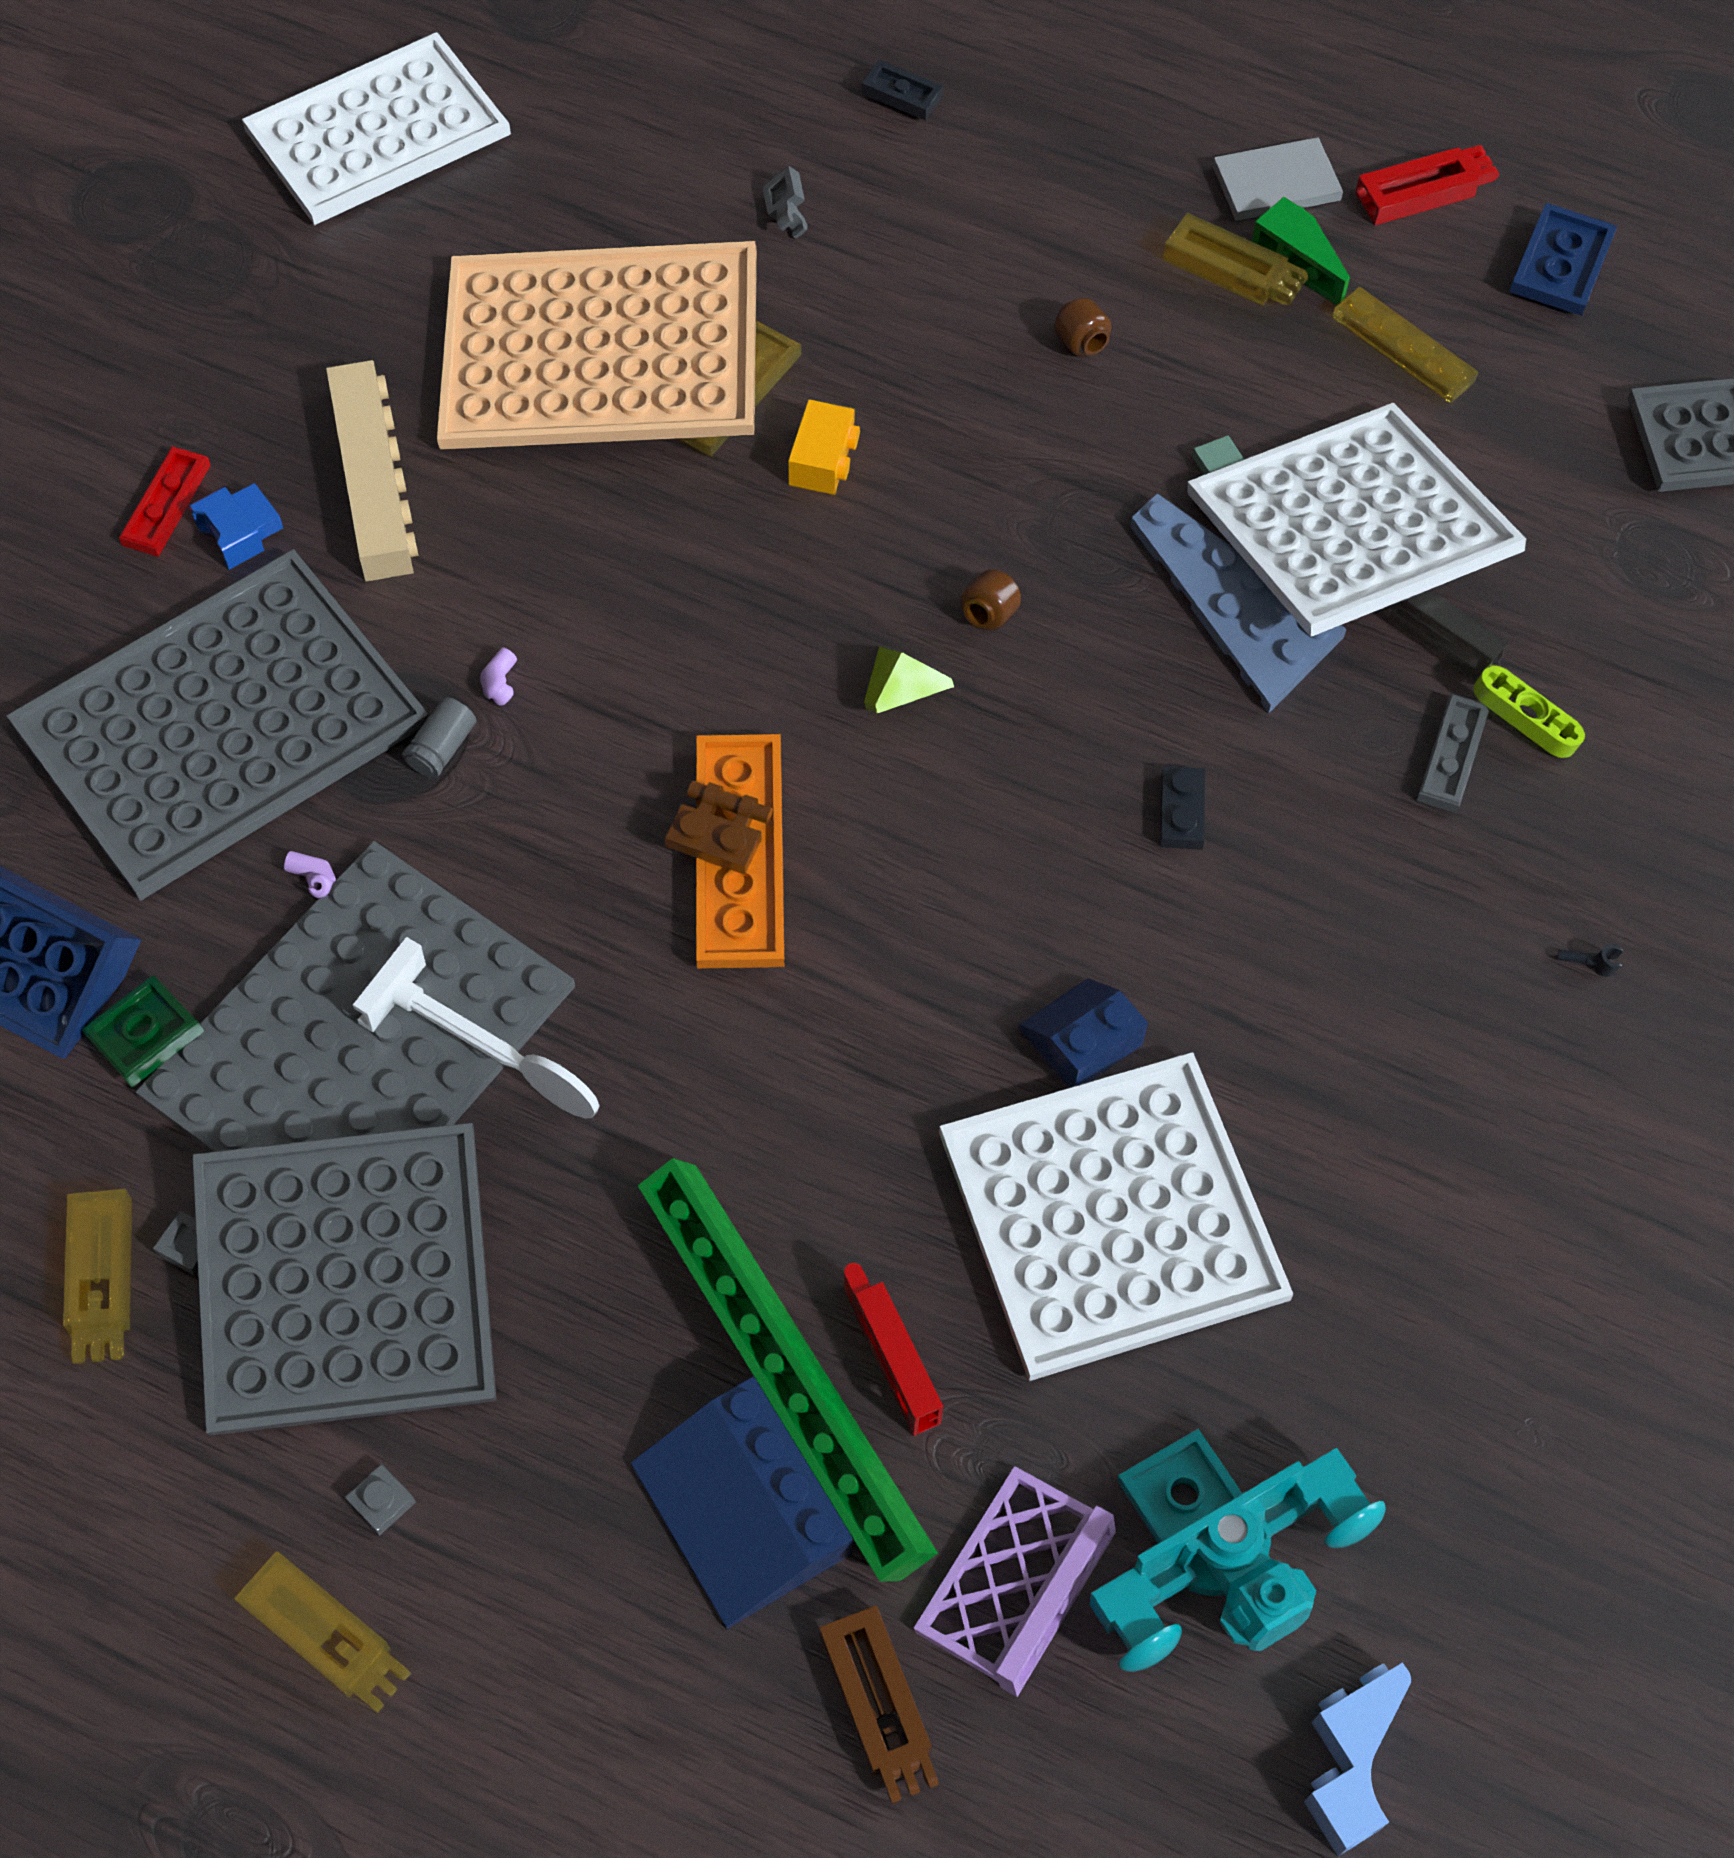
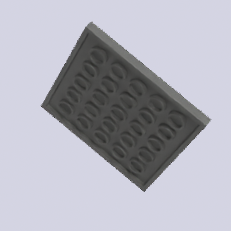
[193,1123,497,1436]

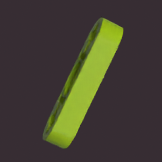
[1474,666,1585,758]

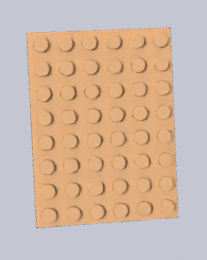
[437,241,757,449]

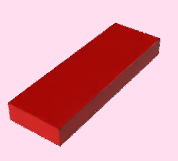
[119,446,211,557]

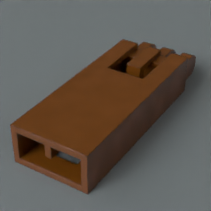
[819,1605,939,1804]

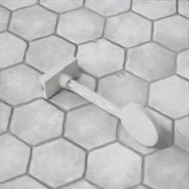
[353,937,600,1119]

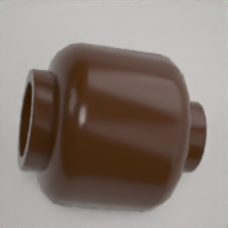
[1054,298,1112,357]
[961,569,1021,630]

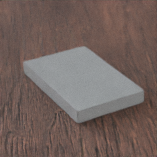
[1212,137,1343,221]

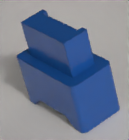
[189,483,283,570]

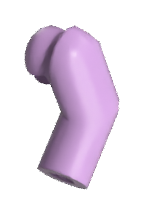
[480,647,517,706]
[284,851,336,899]

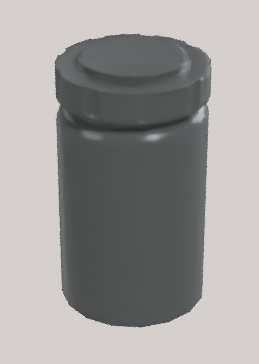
[402,697,477,779]

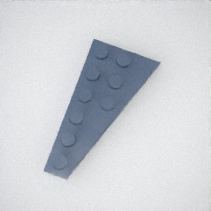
[1130,494,1346,714]

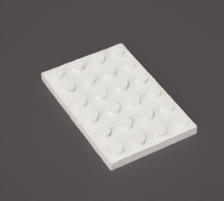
[242,32,511,225]

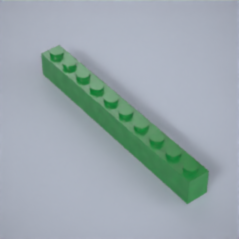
[638,1158,938,1582]

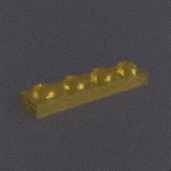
[1333,286,1478,403]

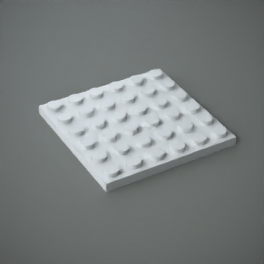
[1188,403,1526,637]
[939,1052,1293,1381]

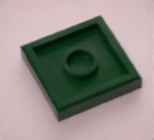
[82,975,204,1087]

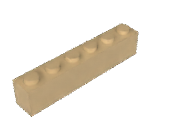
[326,360,419,582]

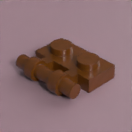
[665,781,773,875]

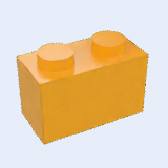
[788,400,860,495]

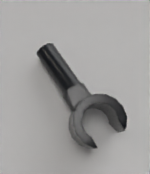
[1557,944,1623,977]

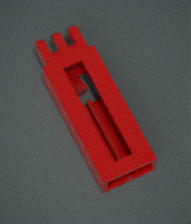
[1355,145,1499,225]
[844,1263,943,1436]

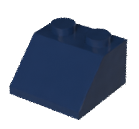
[1019,978,1148,1088]

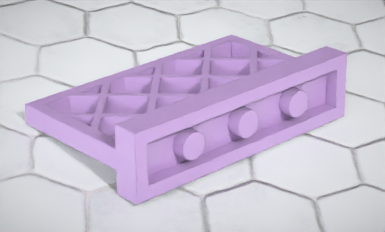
[914,1466,1116,1697]

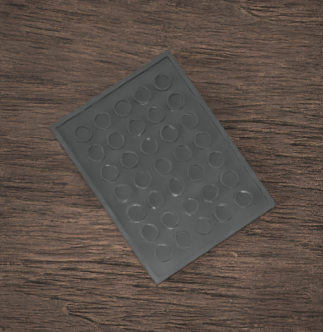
[6,549,429,901]
[136,841,575,1152]

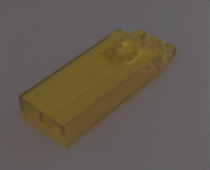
[1163,213,1308,306]
[63,1189,132,1364]
[234,1551,411,1714]

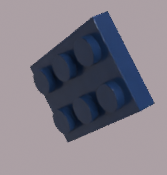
[1509,203,1618,316]

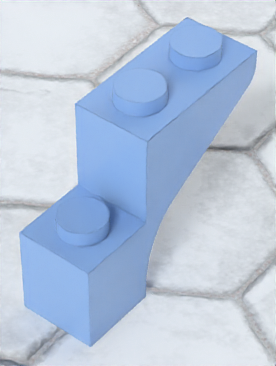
[1304,1662,1411,1856]

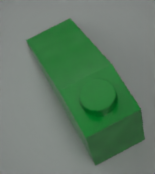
[1250,196,1350,307]

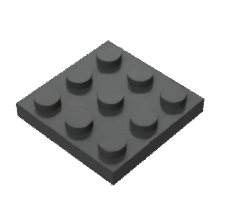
[1627,378,1734,492]

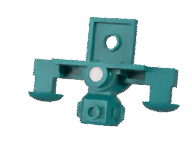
[1089,1429,1386,1672]

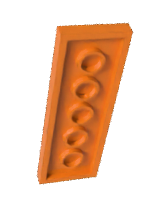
[696,734,785,969]

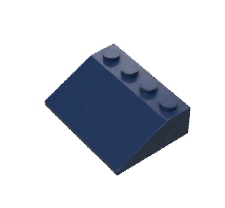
[0,866,142,1058]
[631,1376,853,1629]

